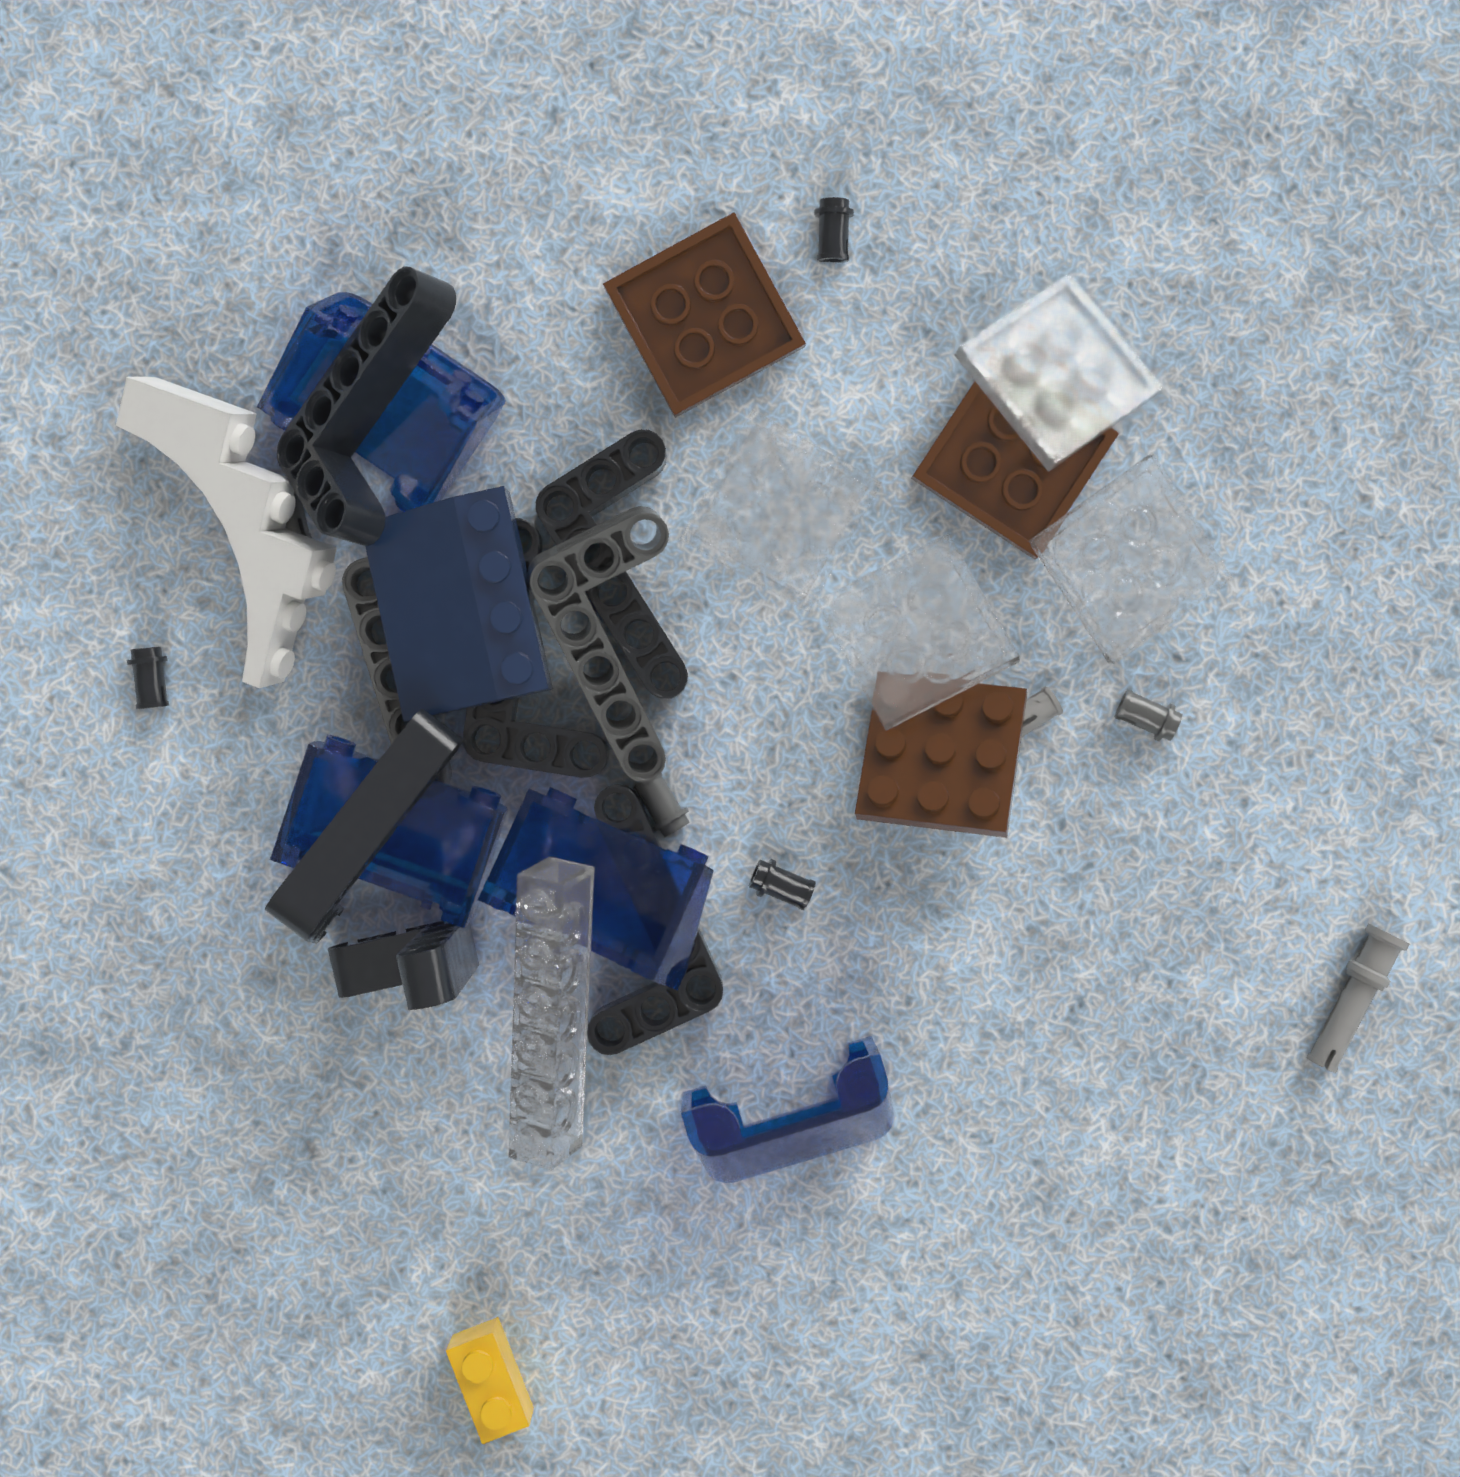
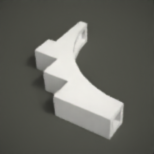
[116,377,337,688]

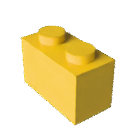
[446,1317,534,1445]

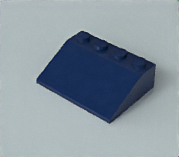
[365,486,553,722]

